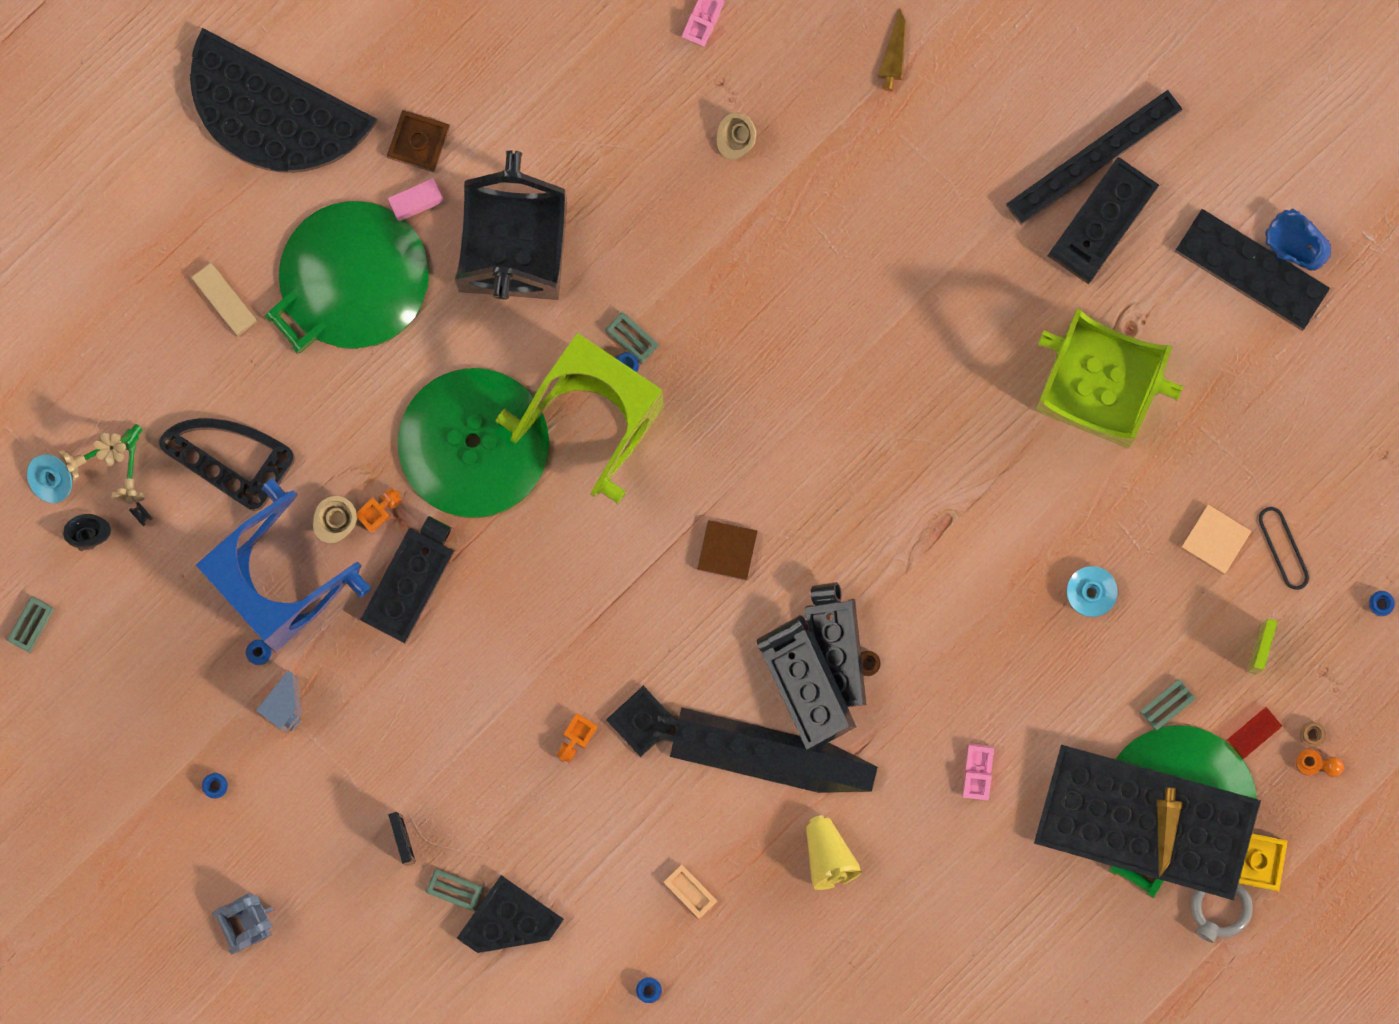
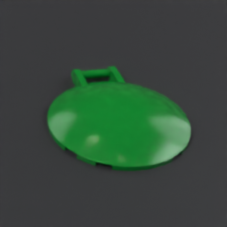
[264,201,429,354]
[1109,725,1257,898]

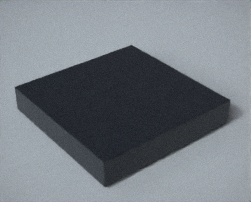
[606,685,675,758]
[388,812,416,866]

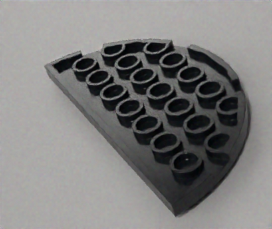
[190,28,377,173]

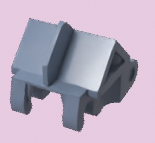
[212,893,274,955]

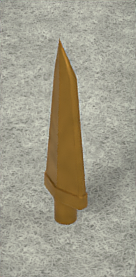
[878,8,906,91]
[1156,788,1182,878]

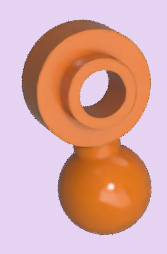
[1296,749,1344,777]

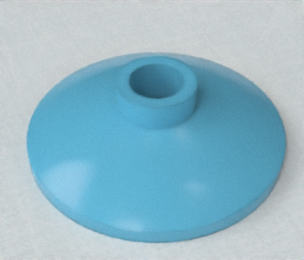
[27,454,72,503]
[1067,566,1118,617]

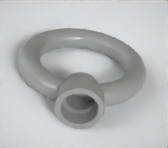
[1191,884,1253,943]

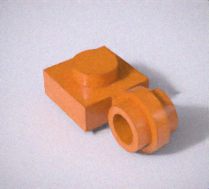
[356,488,402,534]
[557,713,598,763]

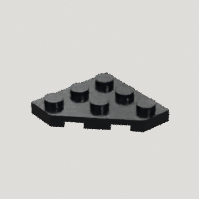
[457,875,564,953]

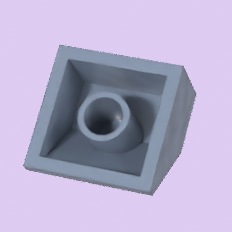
[256,670,302,733]

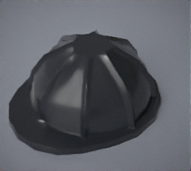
[63,514,111,551]

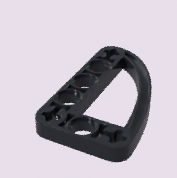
[159,418,295,511]

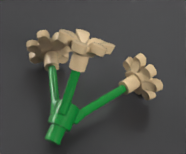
[59,424,145,504]

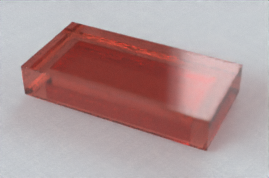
[1227,707,1282,759]

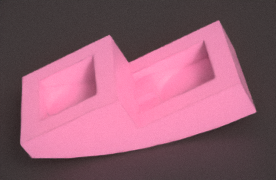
[682,0,726,47]
[963,743,994,800]

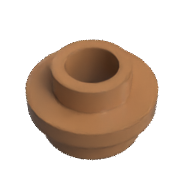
[1300,721,1326,747]

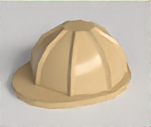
[717,113,757,160]
[313,496,357,544]

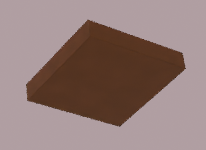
[387,110,450,173]
[697,520,758,581]

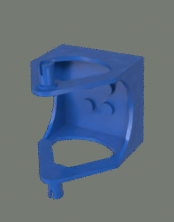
[196,478,372,652]

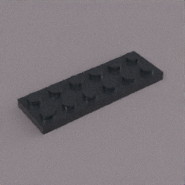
[1174,209,1330,331]

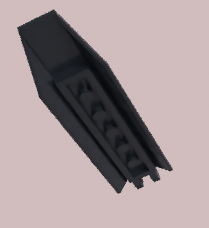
[653,707,878,793]

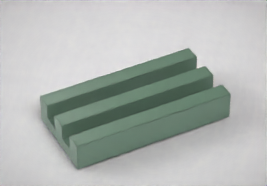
[605,312,659,364]
[6,596,55,653]
[1140,679,1196,731]
[426,869,483,911]

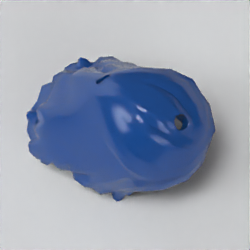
[1265,208,1331,271]

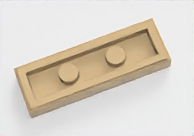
[191,263,258,337]

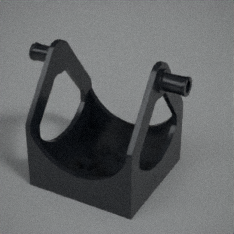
[455,150,568,300]

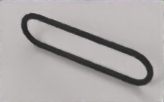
[1259,507,1309,590]

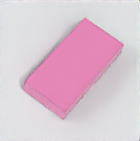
[388,178,444,222]

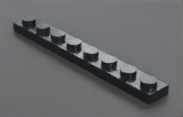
[1006,90,1183,225]

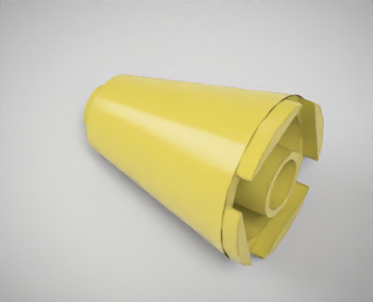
[806,815,861,890]

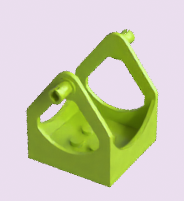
[1035,308,1183,448]
[496,333,664,504]

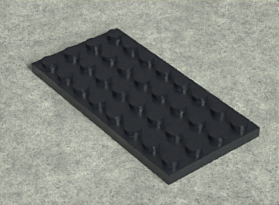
[1034,744,1262,901]

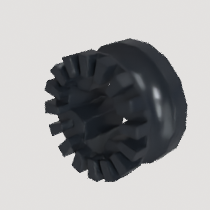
[129,502,153,527]

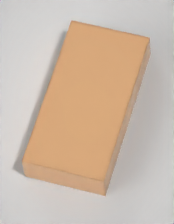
[663,864,718,919]

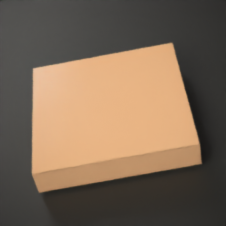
[1181,505,1251,575]

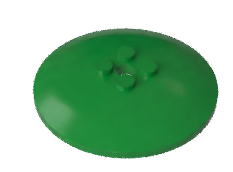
[398,368,549,518]

